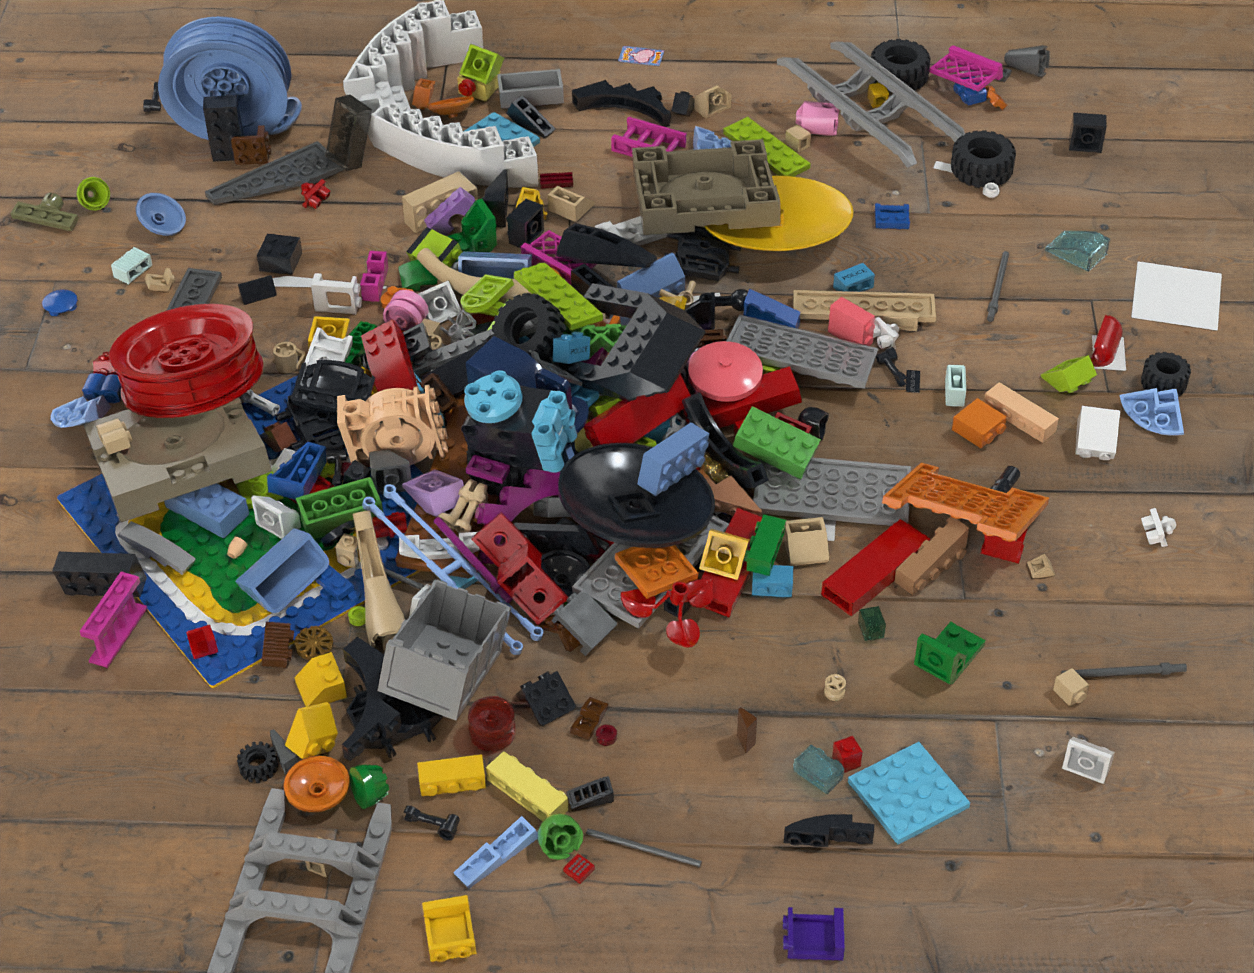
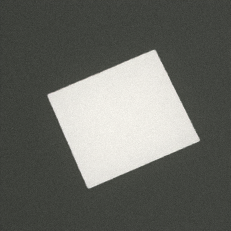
[1131,262,1222,330]

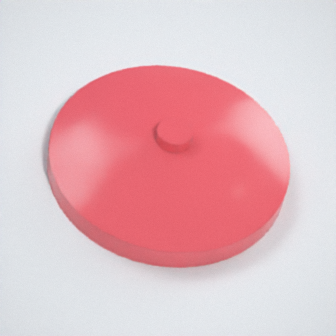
[688,341,763,402]

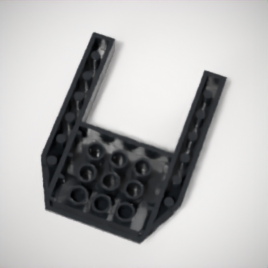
[548,283,706,401]

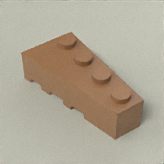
[895,516,969,595]

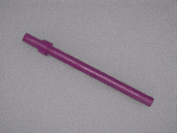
[434,517,513,603]

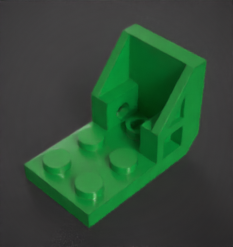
[447,198,497,263]
[914,621,986,684]

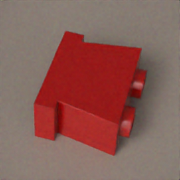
[980,529,1028,564]

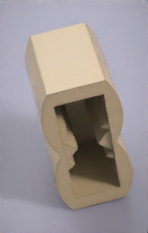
[96,418,133,455]

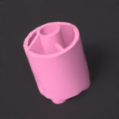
[796,101,839,136]

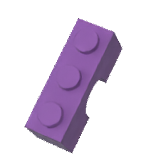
[424,187,475,236]

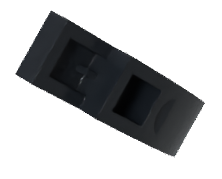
[783,814,875,848]

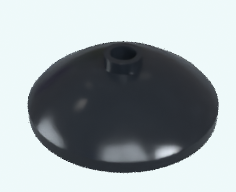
[541,550,590,598]

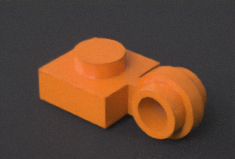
[985,86,1007,110]

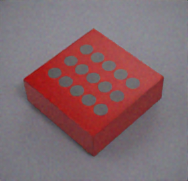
[563,853,595,884]

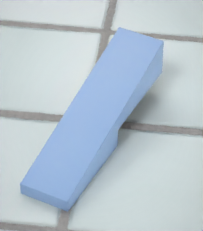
[453,816,538,889]

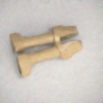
[438,479,487,533]

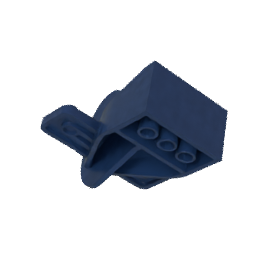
[466,336,589,462]

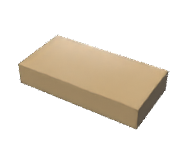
[882,311,919,331]

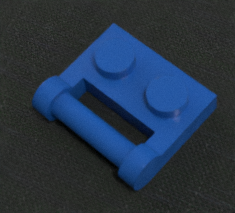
[875,203,910,229]

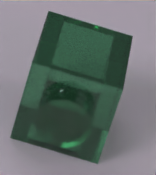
[858,606,886,641]

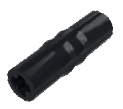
[990,466,1021,493]

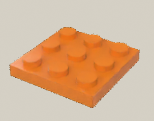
[615,545,699,598]

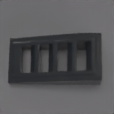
[566,776,614,811]

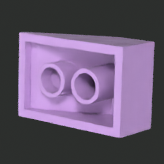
[402,469,464,516]

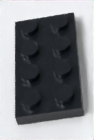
[360,322,433,370]
[514,523,600,555]

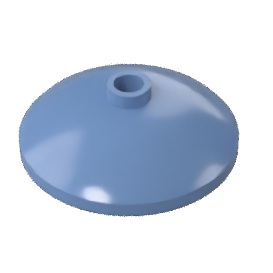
[269,97,302,135]
[136,193,186,236]

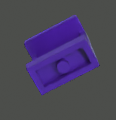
[783,907,845,960]

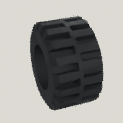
[1141,352,1191,397]

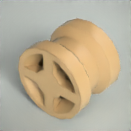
[824,674,846,701]

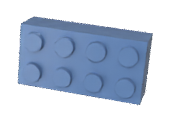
[637,423,709,496]
[164,483,249,539]

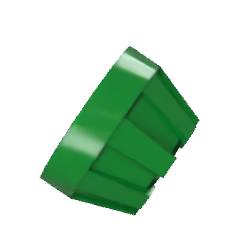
[349,764,389,809]

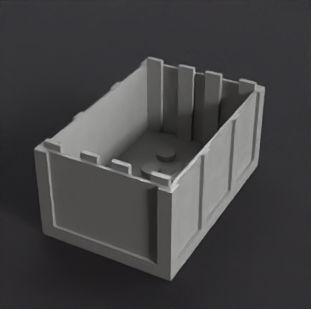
[378,580,511,720]

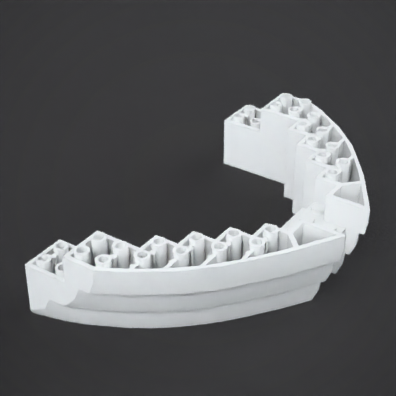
[343,0,538,188]

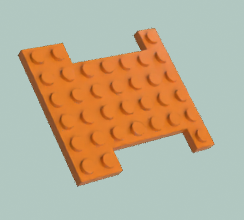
[882,463,1049,542]

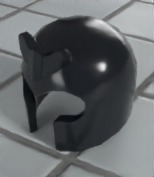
[798,407,829,440]

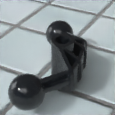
[685,289,748,337]

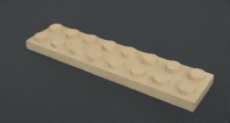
[793,290,936,323]

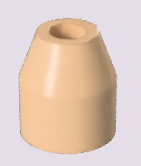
[227,537,248,559]

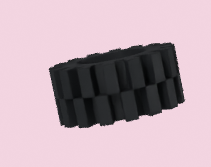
[237,741,278,783]

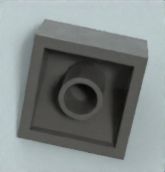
[369,450,411,495]

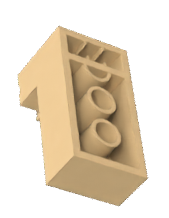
[402,171,478,233]

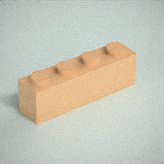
[984,382,1059,443]

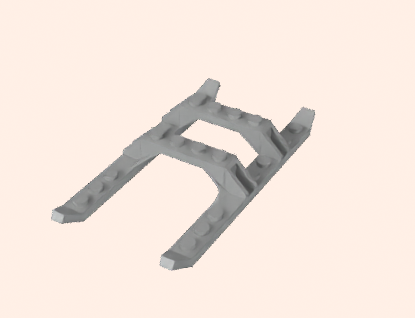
[777,41,965,168]
[207,788,392,973]

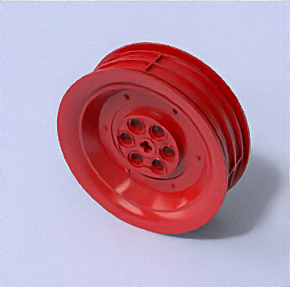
[109,304,264,418]

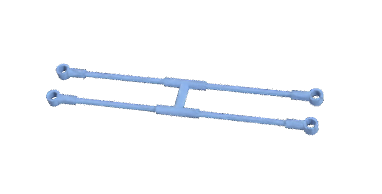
[362,484,544,655]

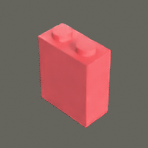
[828,297,875,346]

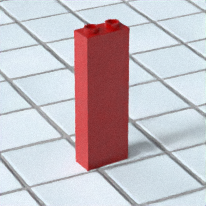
[683,366,802,428]
[583,374,690,447]
[701,508,762,618]
[821,519,931,617]

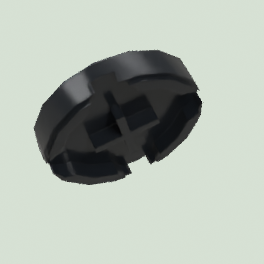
[320,520,355,547]

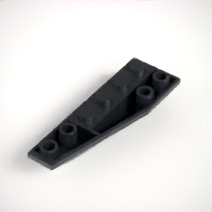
[556,223,657,268]

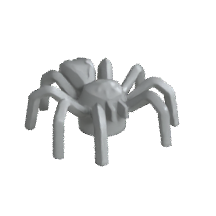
[440,309,476,347]

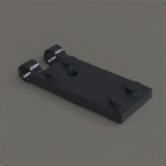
[422,335,492,398]

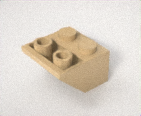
[548,186,595,222]
[783,517,829,566]

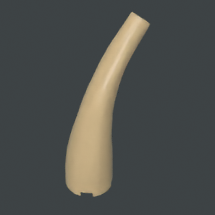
[417,248,531,303]
[353,511,405,654]

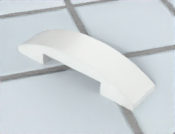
[399,532,479,559]

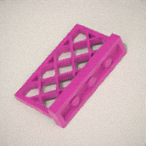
[929,45,1003,92]
[521,230,597,285]

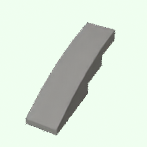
[118,521,196,575]

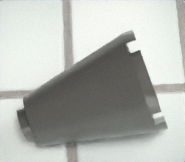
[1004,45,1050,77]

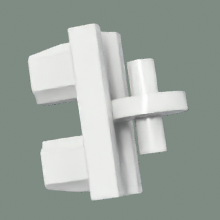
[873,317,899,349]
[1141,508,1176,547]

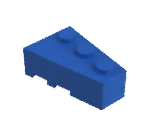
[744,289,800,329]
[267,442,327,500]

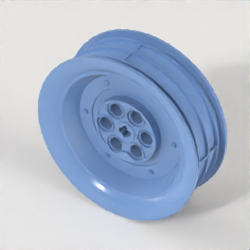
[158,16,291,140]

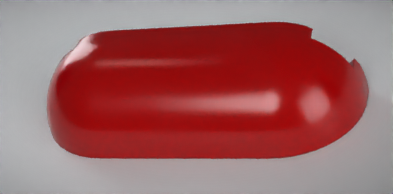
[1091,315,1123,367]

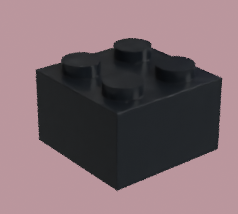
[1069,112,1107,153]
[507,199,544,248]
[257,233,302,275]

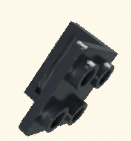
[516,671,576,726]

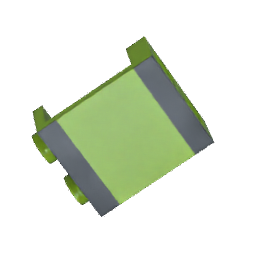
[406,227,462,268]

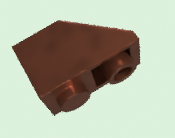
[259,421,297,452]

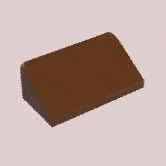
[737,707,757,753]

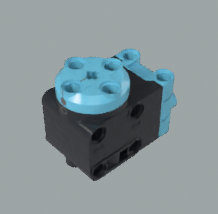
[461,370,577,473]

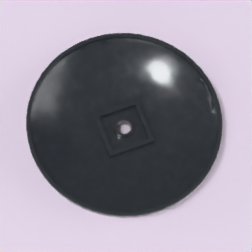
[558,443,715,548]

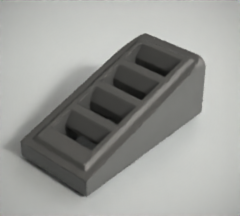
[270,729,299,775]

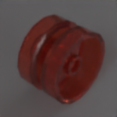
[468,696,516,752]

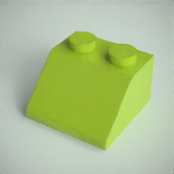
[459,44,504,84]
[1041,355,1097,393]

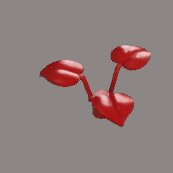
[620,579,714,648]

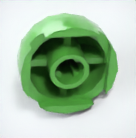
[538,813,583,860]

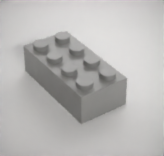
[497,69,564,109]

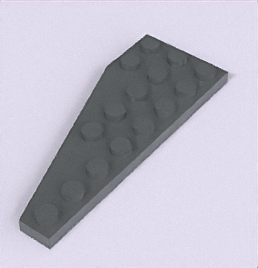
[205,141,344,205]

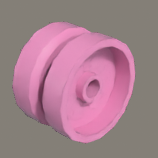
[383,290,429,331]

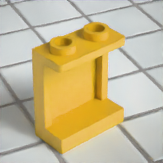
[422,895,476,962]

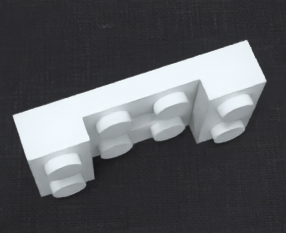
[595,217,667,246]
[304,327,353,366]

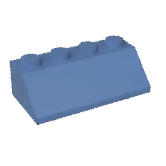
[617,253,685,297]

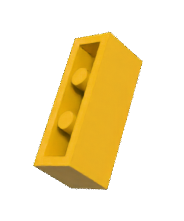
[417,754,486,796]

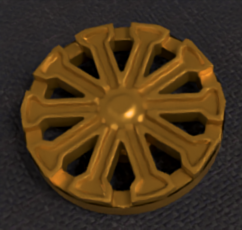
[295,626,333,660]

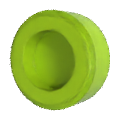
[348,606,365,626]

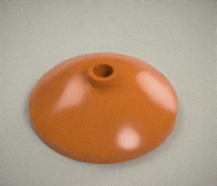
[427,96,474,118]
[284,756,350,812]

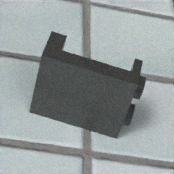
[551,589,617,656]

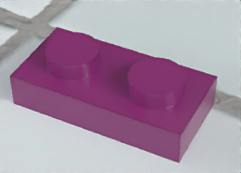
[466,455,510,484]

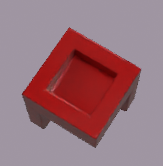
[186,625,218,659]

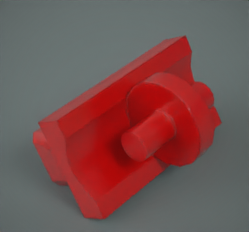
[301,179,331,209]
[372,512,407,538]

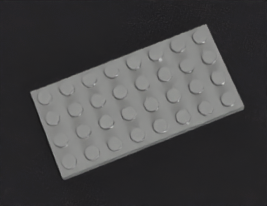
[727,315,878,389]
[753,458,911,526]
[572,516,729,629]

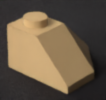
[694,85,731,118]

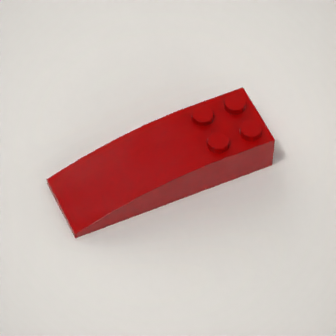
[361,319,418,392]

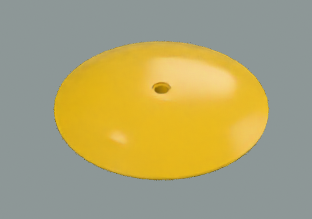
[704,176,853,251]

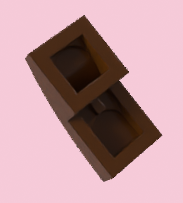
[570,697,609,740]

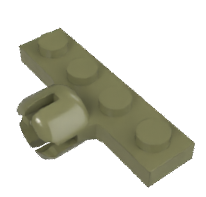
[10,192,79,231]

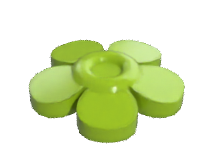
[320,463,335,478]

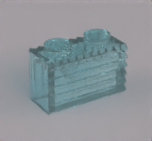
[793,745,844,794]

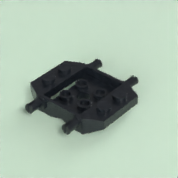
[664,226,741,281]
[275,395,346,451]
[346,685,443,758]

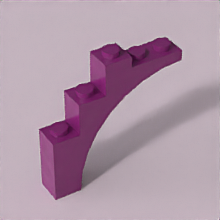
[475,469,560,564]

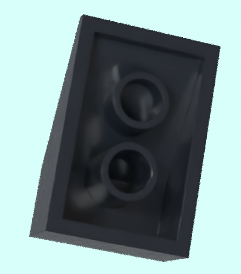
[481,169,509,228]

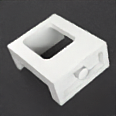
[311,273,362,315]

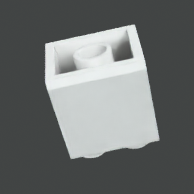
[1075,406,1120,460]

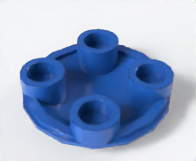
[42,289,78,316]

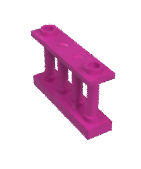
[611,117,687,157]
[80,572,147,668]

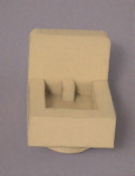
[145,268,174,292]
[335,534,359,568]

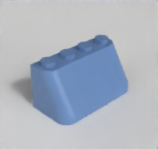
[458,251,532,279]
[235,528,329,613]

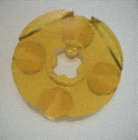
[701,453,730,483]

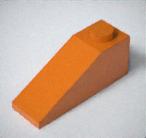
[412,78,436,109]

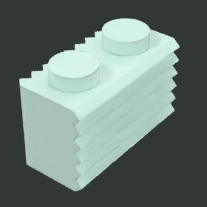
[111,247,152,284]
[945,365,966,407]

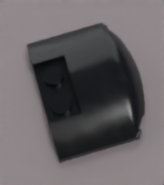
[291,360,375,412]

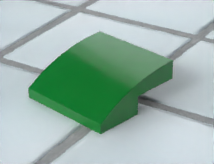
[398,260,438,291]

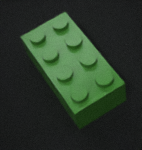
[733,406,821,479]
[296,477,383,539]

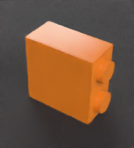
[952,398,1007,448]

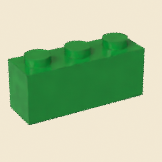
[744,514,786,576]

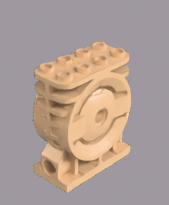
[337,385,448,467]

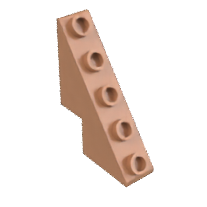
[699,469,762,517]

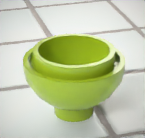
[76,177,110,211]

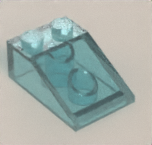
[1045,231,1110,272]

